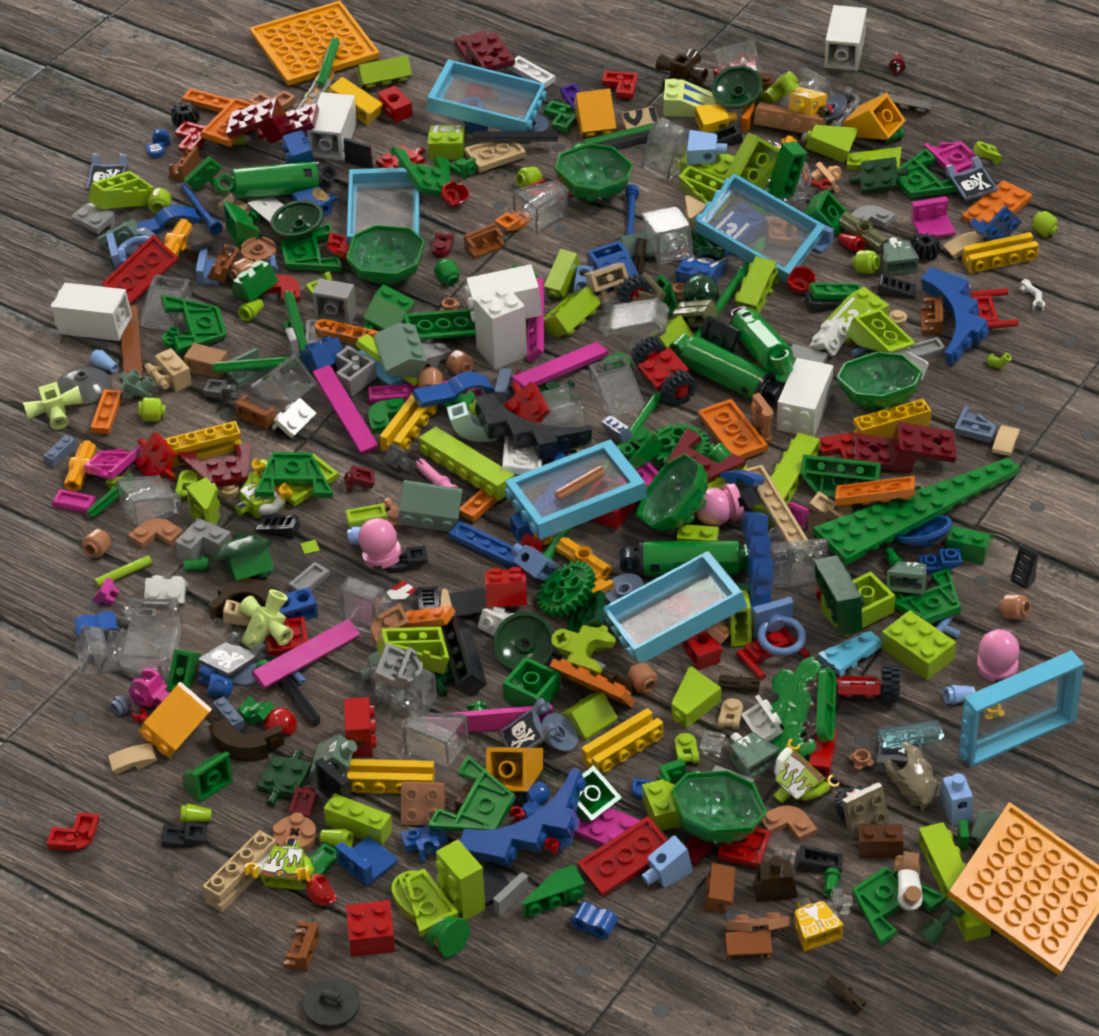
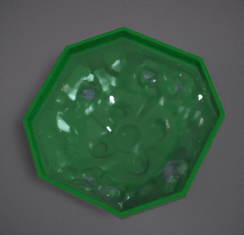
[555,143,633,202]
[346,225,425,285]
[837,352,923,412]
[636,453,708,532]
[671,770,767,844]

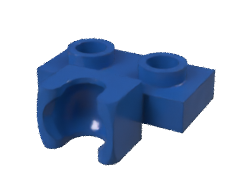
[400,826,448,863]

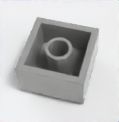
[312,279,357,325]

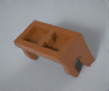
[168,145,200,182]
[464,223,505,259]
[207,245,239,283]
[921,297,943,335]
[235,395,278,429]
[704,863,735,912]
[283,922,320,972]
[725,930,772,960]

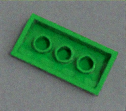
[403,309,476,340]

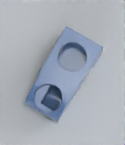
[574,265,594,292]

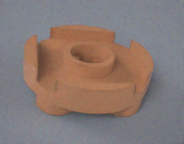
[241,237,277,263]
[273,813,316,852]

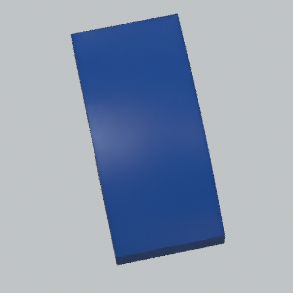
[720,470,766,488]
[918,548,962,575]

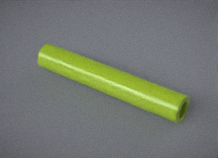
[94,555,152,588]

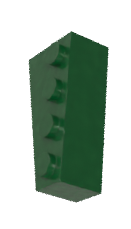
[814,556,864,636]

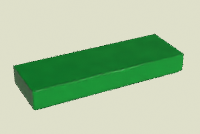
[808,283,861,300]

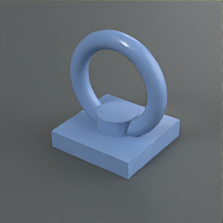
[106,232,150,269]
[751,596,806,656]

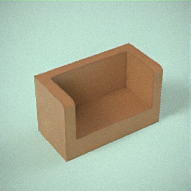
[184,343,228,379]

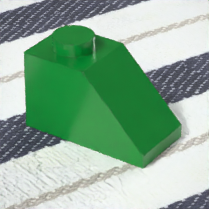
[166,649,201,691]

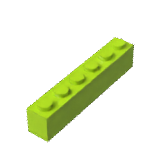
[419,427,515,501]
[751,432,820,527]
[918,822,991,942]

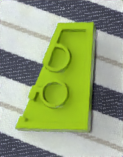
[846,147,902,171]
[405,869,458,937]

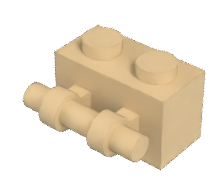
[584,263,628,303]
[144,348,192,392]

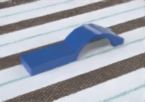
[137,205,202,235]
[412,372,495,408]

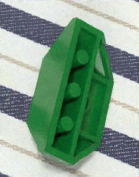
[801,454,881,499]

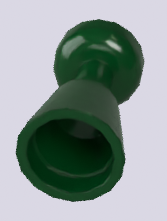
[919,898,966,946]

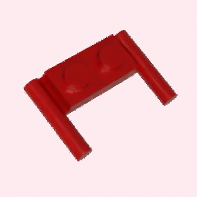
[971,288,1019,329]
[736,627,810,681]

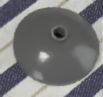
[57,366,112,407]

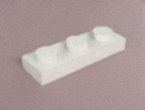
[508,56,555,88]

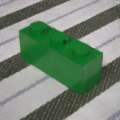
[768,141,807,199]

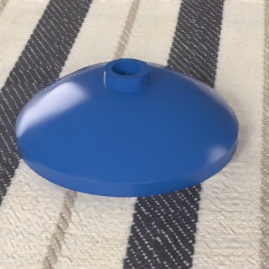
[894,515,952,548]

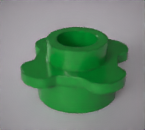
[467,701,488,711]

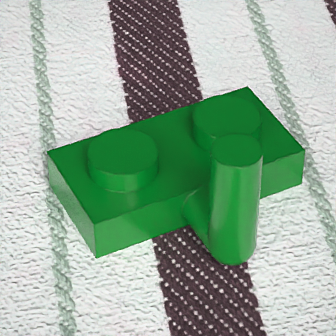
[184,156,222,195]

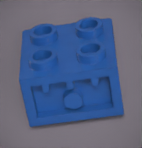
[969,206,1022,241]
[335,836,398,887]

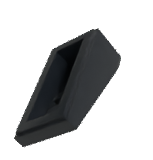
[712,124,743,146]
[878,274,916,299]
[804,292,843,314]
[737,485,761,509]
[256,515,300,539]
[1011,544,1038,589]
[418,586,439,610]
[795,845,843,873]

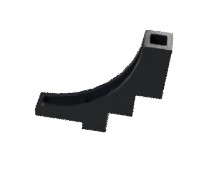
[475,394,592,459]

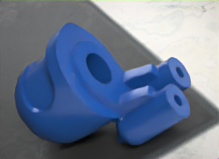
[198,666,233,698]
[520,781,550,809]

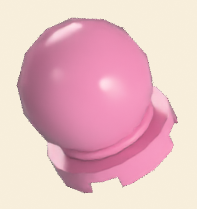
[695,483,744,527]
[358,518,402,569]
[977,629,1020,682]

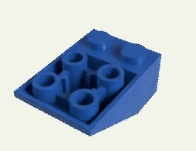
[587,241,639,299]

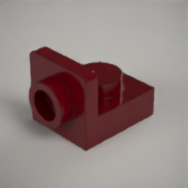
[343,465,375,492]
[289,786,320,818]

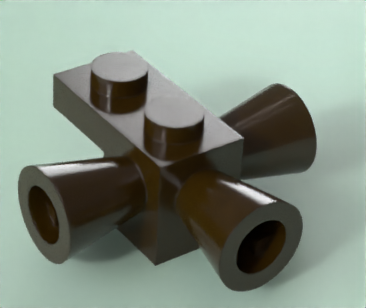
[656,49,708,88]

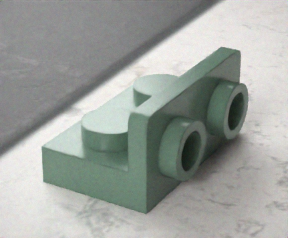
[98,219,138,252]
[226,348,270,388]

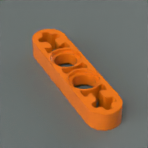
[315,319,379,344]

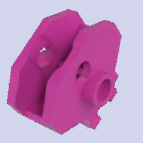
[128,668,170,709]

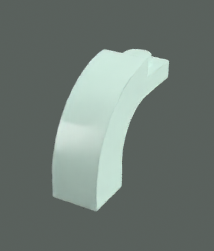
[447,402,498,442]

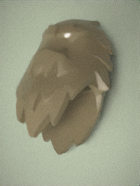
[884,741,939,811]

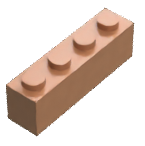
[754,102,826,133]

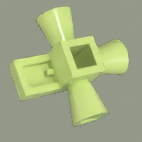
[23,382,83,430]
[239,589,294,650]

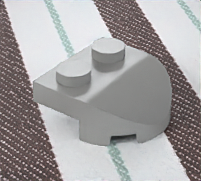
[71,203,115,234]
[420,339,453,368]
[373,643,423,687]

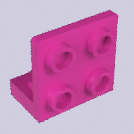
[911,197,956,238]

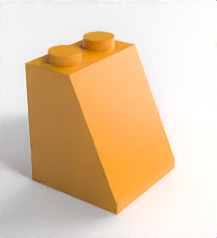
[573,89,617,139]
[842,93,906,140]
[138,682,212,758]
[486,747,543,791]

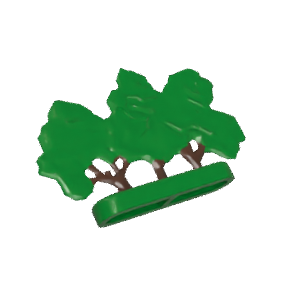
[770,657,836,757]

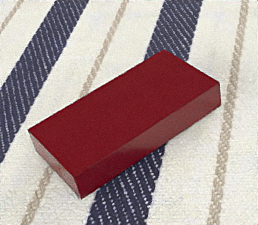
[684,836,718,867]

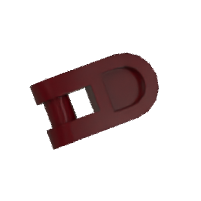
[432,231,455,258]

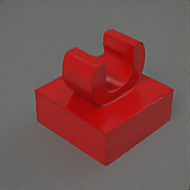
[521,533,544,552]

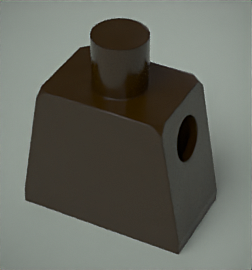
[753,856,798,902]

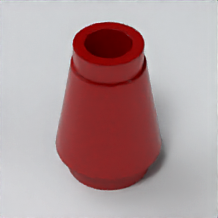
[838,233,865,253]

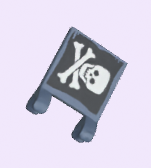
[86,153,128,190]
[946,156,998,201]
[501,698,560,748]

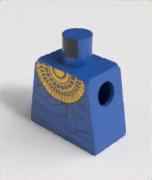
[293,187,338,217]

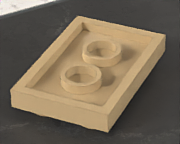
[464,142,526,172]

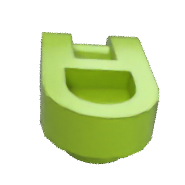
[973,141,1003,165]
[175,470,199,499]
[675,733,700,764]

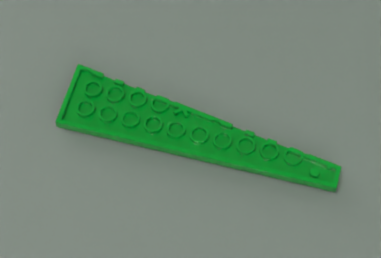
[813,457,1020,565]

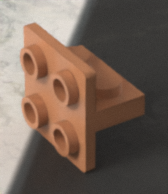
[401,782,446,826]

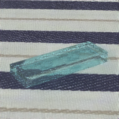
[876,720,944,748]

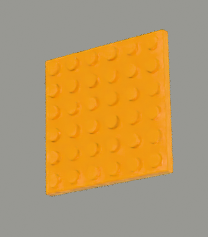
[250,1,380,86]
[947,802,1099,975]

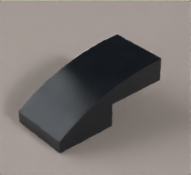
[387,546,428,574]
[161,822,207,848]

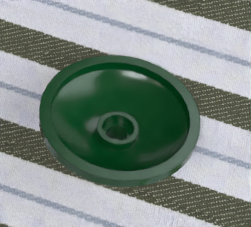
[712,65,763,109]
[271,200,324,239]
[214,532,272,561]
[494,612,555,670]

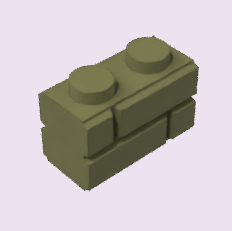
[673,300,718,328]

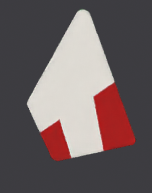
[379,581,416,600]

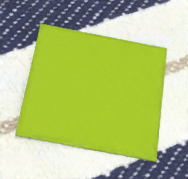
[300,540,320,554]

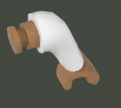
[894,851,922,911]

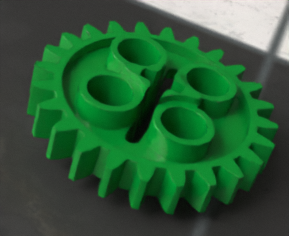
[652,422,710,467]
[536,560,597,618]

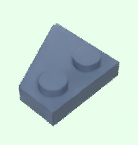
[954,406,997,443]

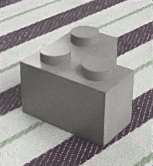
[336,346,377,397]
[175,518,232,561]

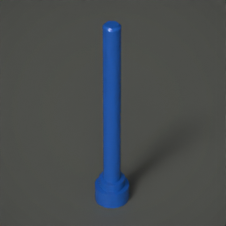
[180,183,223,235]
[625,184,639,235]

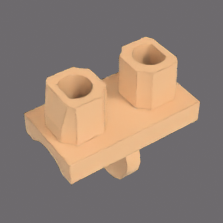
[810,162,842,193]

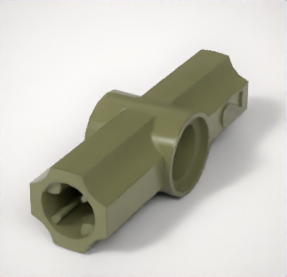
[838,211,889,253]

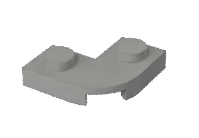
[851,205,896,228]

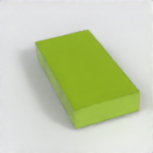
[345,503,388,528]

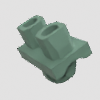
[119,369,155,400]

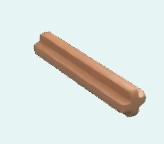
[554,466,606,501]

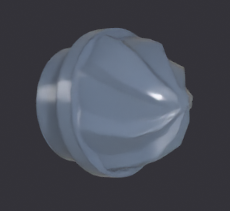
[110,695,131,716]

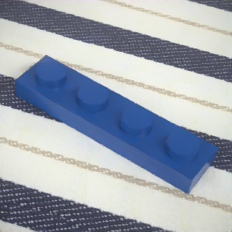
[449,521,518,568]

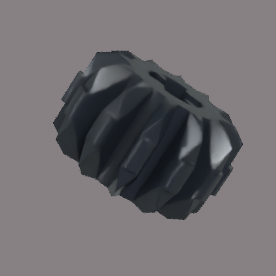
[171,102,200,128]
[910,232,941,261]

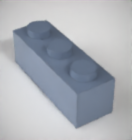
[495,368,514,401]
[602,416,633,443]
[43,435,77,468]
[213,696,245,732]

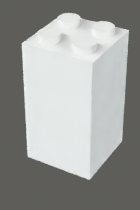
[824,5,867,71]
[307,92,357,160]
[465,264,542,322]
[51,283,132,341]
[474,285,527,369]
[777,358,833,437]

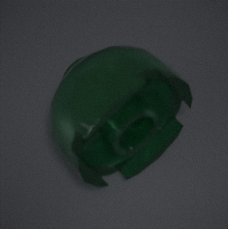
[682,273,719,302]

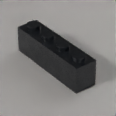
[439,615,487,696]

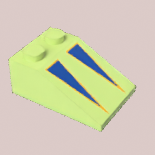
[664,79,716,117]

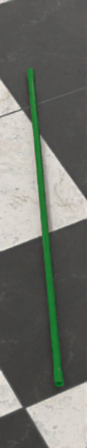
[542,237,768,560]

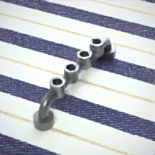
[800,86,861,146]

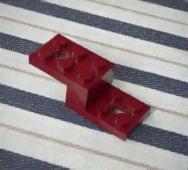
[454,31,515,71]
[226,98,319,144]
[852,422,957,474]

